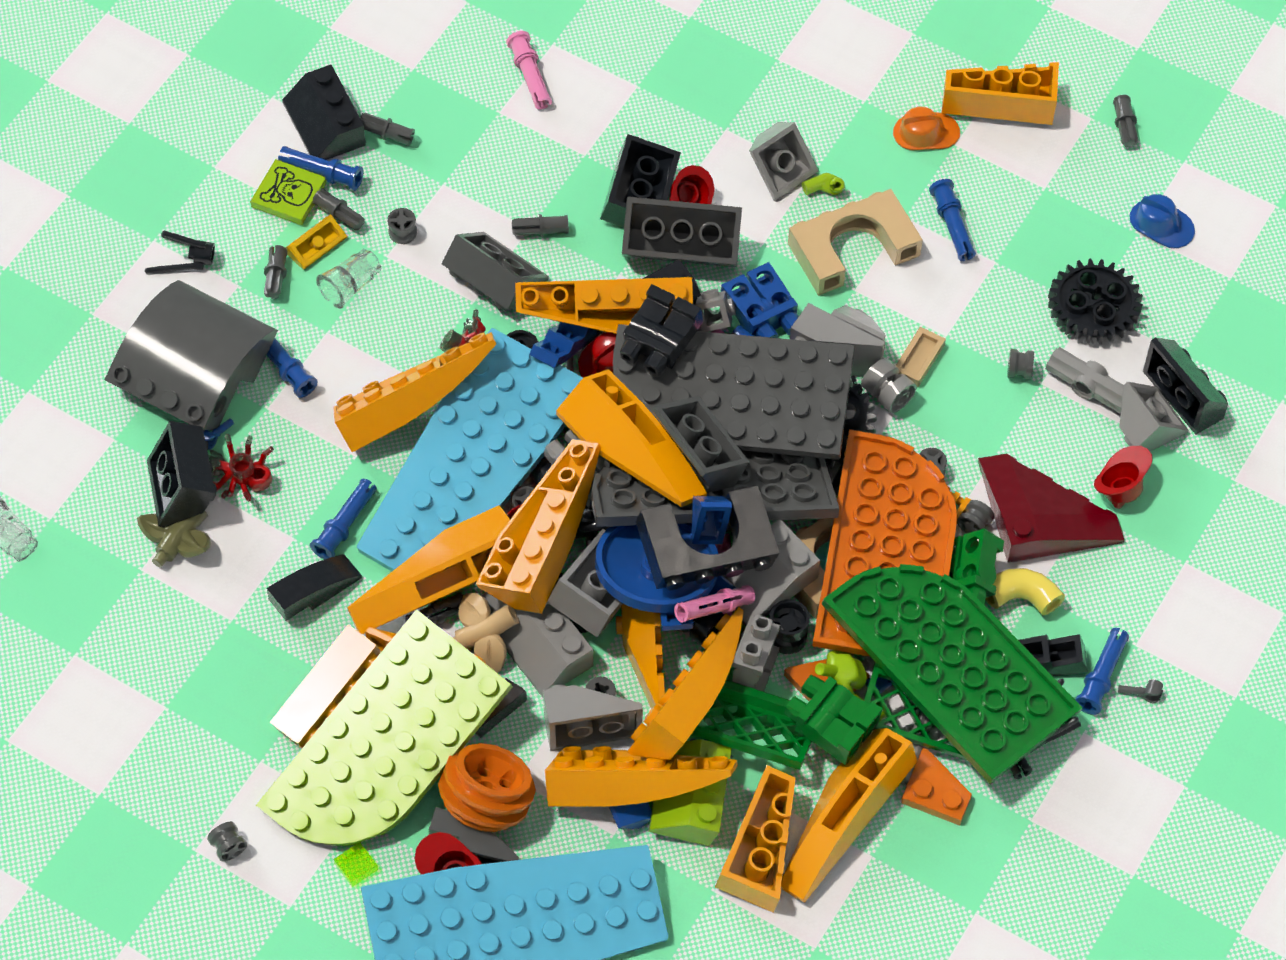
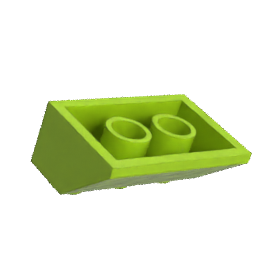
[648,739,732,846]

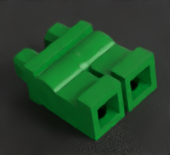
[949,528,1004,605]
[784,675,883,765]

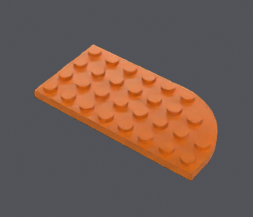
[812,429,957,657]

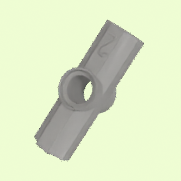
[1045,347,1123,413]

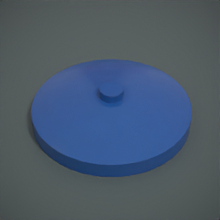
[595,523,718,613]

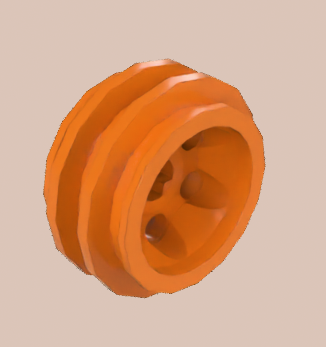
[438,743,536,832]

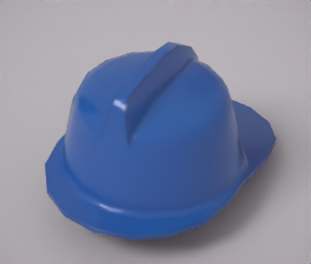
[1129,194,1195,248]

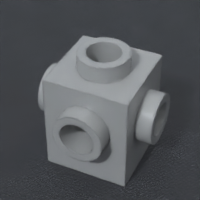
[695,289,736,332]

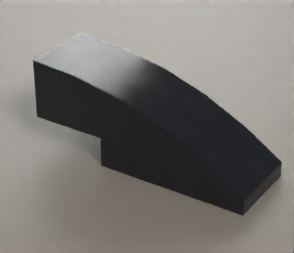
[267,554,362,621]
[1018,634,1088,676]

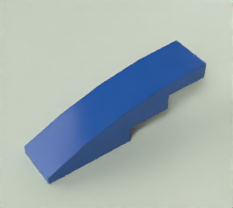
[529,322,599,368]

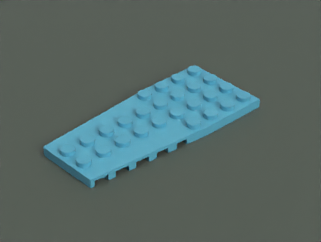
[357,328,583,571]
[361,845,668,960]

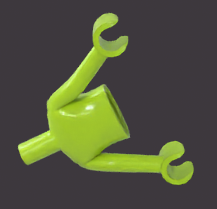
[815,650,886,722]

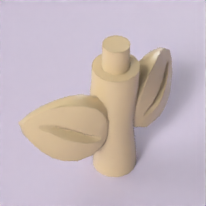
[453,593,519,673]

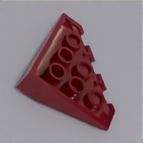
[978,453,1124,563]

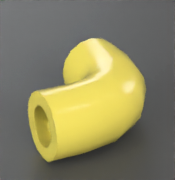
[985,568,1065,615]

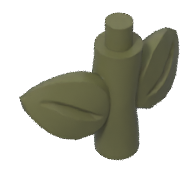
[137,511,211,568]

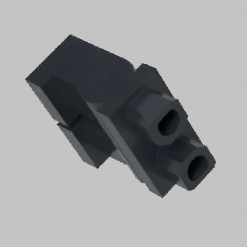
[620,284,703,376]

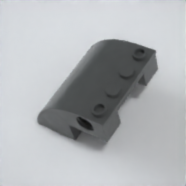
[104,280,278,431]

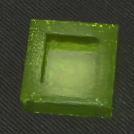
[333,843,378,887]

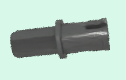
[1113,95,1138,148]
[360,112,415,146]
[312,188,365,230]
[511,214,569,237]
[264,245,288,299]

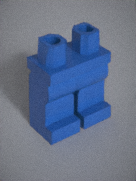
[721,262,798,338]

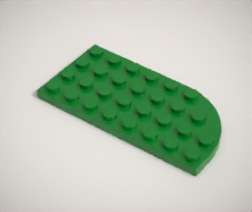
[822,564,1083,784]

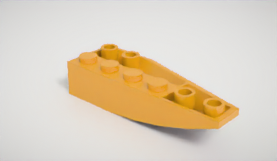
[515,277,693,334]
[333,332,496,452]
[556,369,707,507]
[476,439,601,614]
[347,505,510,634]
[627,607,744,760]
[780,728,918,903]
[545,746,738,807]

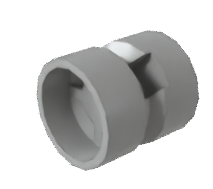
[861,358,917,413]

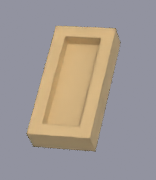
[895,327,946,387]

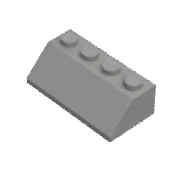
[482,592,593,698]

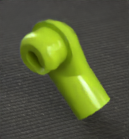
[801,173,845,195]

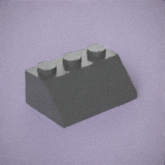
[441,232,549,311]
[652,396,750,492]

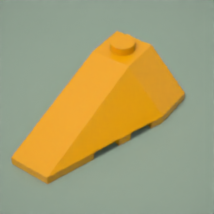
[616,604,665,709]

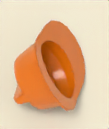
[893,106,960,150]

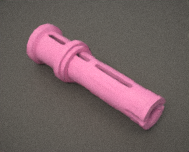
[506,31,552,109]

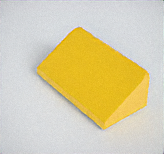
[285,214,348,270]

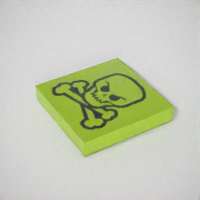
[250,159,327,225]

